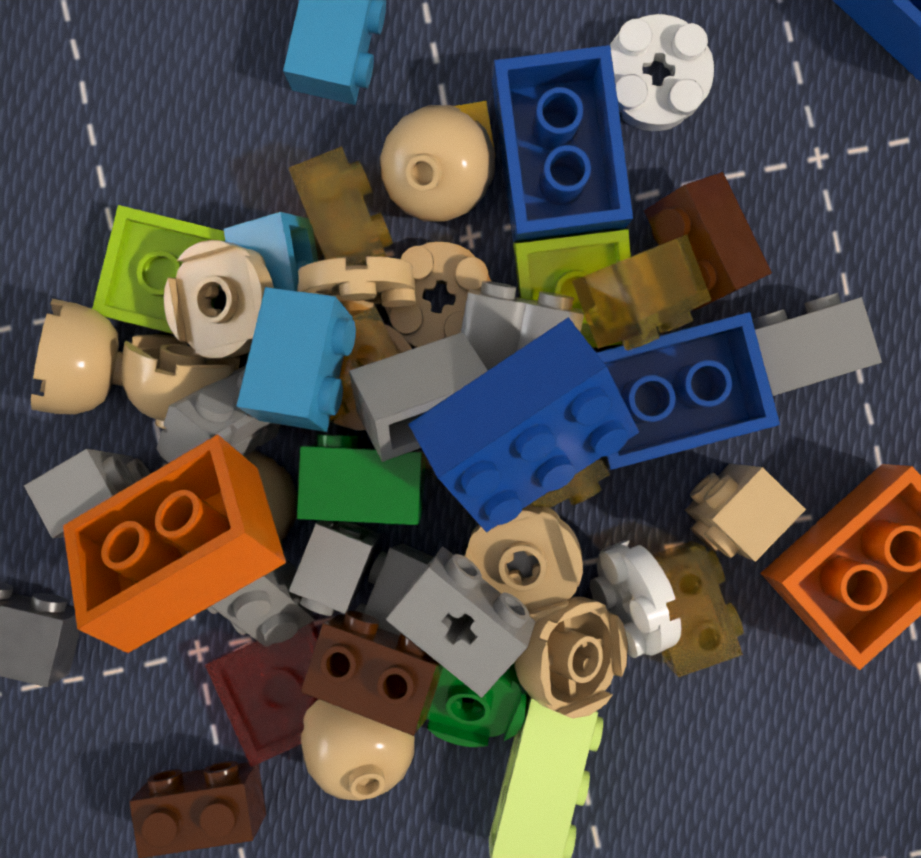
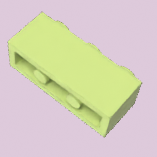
[489,693,603,858]

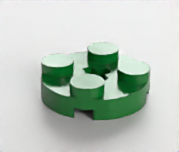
[427,664,527,748]

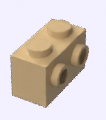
[685,463,806,562]

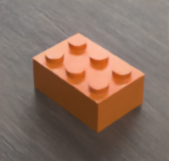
[63,434,286,653]
[760,464,921,670]

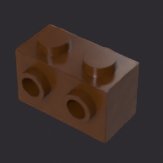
[643,172,772,312]
[301,611,443,736]
[129,761,266,858]

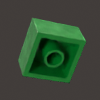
[297,435,425,525]

